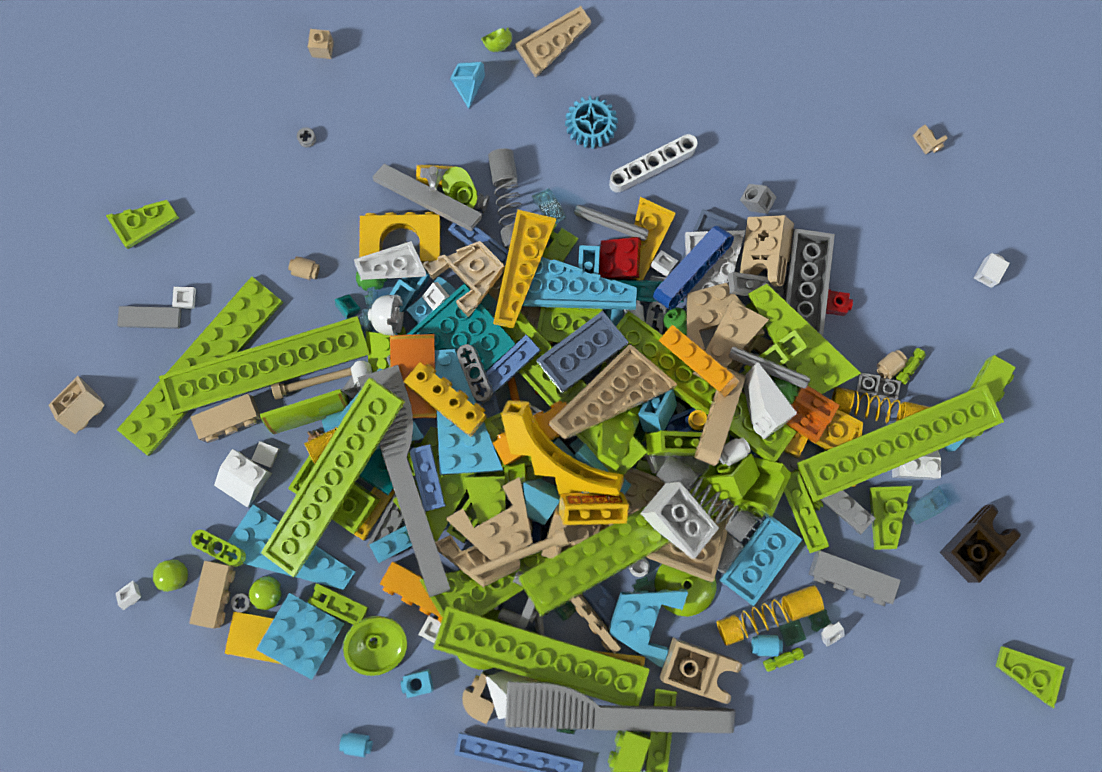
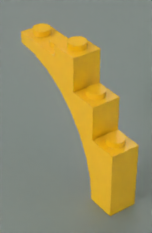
[501,401,624,496]

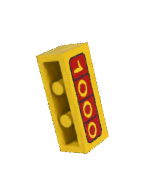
[559,492,629,525]

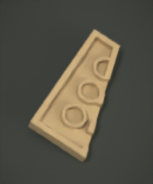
[515,6,591,78]
[693,300,769,379]
[569,594,621,654]

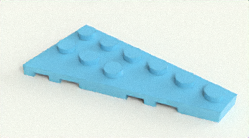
[522,257,637,310]
[435,349,504,475]
[227,504,356,590]

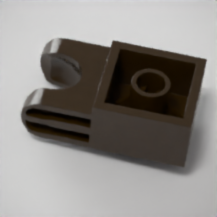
[939,504,1021,583]

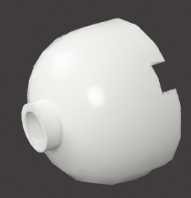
[368,295,404,336]

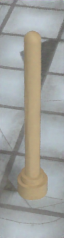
[271,367,352,400]
[470,528,569,576]

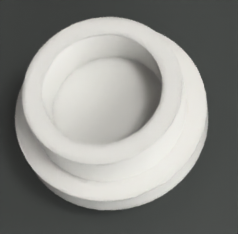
[629,558,650,577]

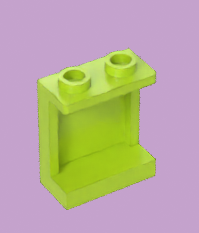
[729,457,791,518]

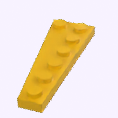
[493,210,556,328]

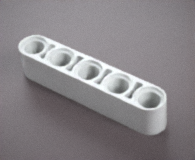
[609,134,697,193]

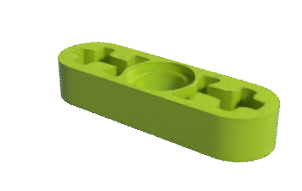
[191,530,246,567]

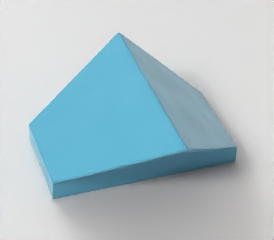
[450,62,485,109]
[523,478,560,525]

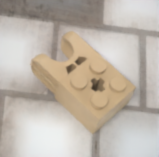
[740,215,794,286]
[659,637,742,704]

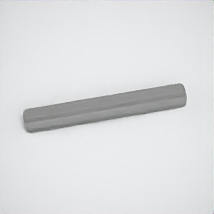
[574,205,649,241]
[729,346,810,388]

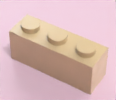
[191,394,261,443]
[189,561,235,629]

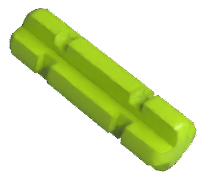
[896,348,926,385]
[763,648,804,672]

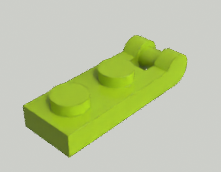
[307,583,369,625]

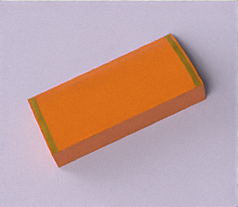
[390,334,436,418]

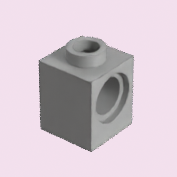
[740,184,776,214]

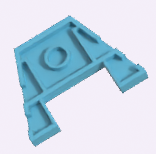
[608,589,688,668]

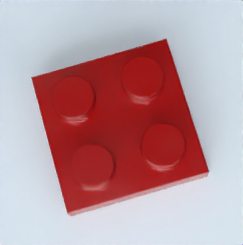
[599,237,641,280]

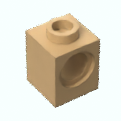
[308,29,334,59]

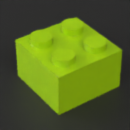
[698,454,760,501]
[607,730,651,772]

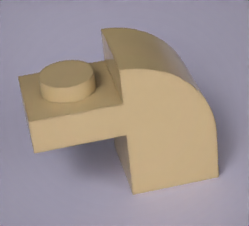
[463,672,494,724]

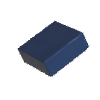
[532,522,548,544]

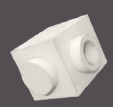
[974,253,1010,288]

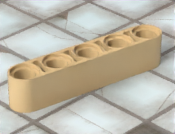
[695,368,746,466]

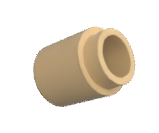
[288,256,320,280]
[877,350,908,379]

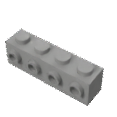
[808,551,901,606]

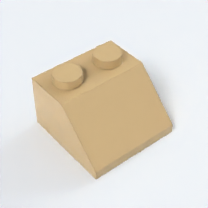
[48,376,105,434]

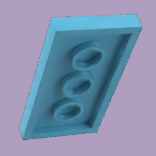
[719,517,802,606]

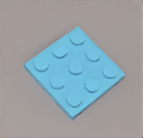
[256,593,344,680]

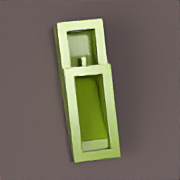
[744,328,810,375]

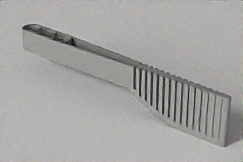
[357,365,450,597]
[505,681,735,733]

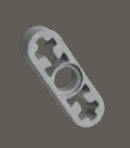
[457,344,493,402]

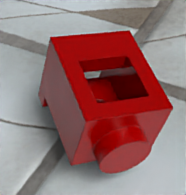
[826,289,853,316]

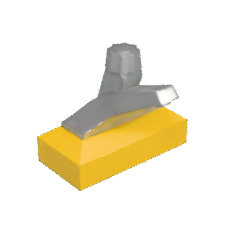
[416,165,456,191]

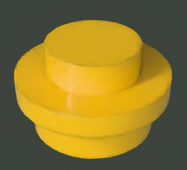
[688,410,707,431]

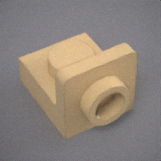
[913,125,948,154]

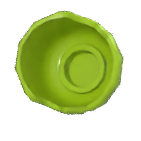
[481,27,512,52]
[153,559,188,592]
[249,576,281,610]

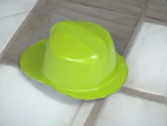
[441,167,478,209]

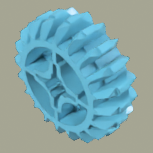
[565,96,618,149]

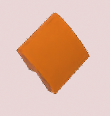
[786,385,840,443]

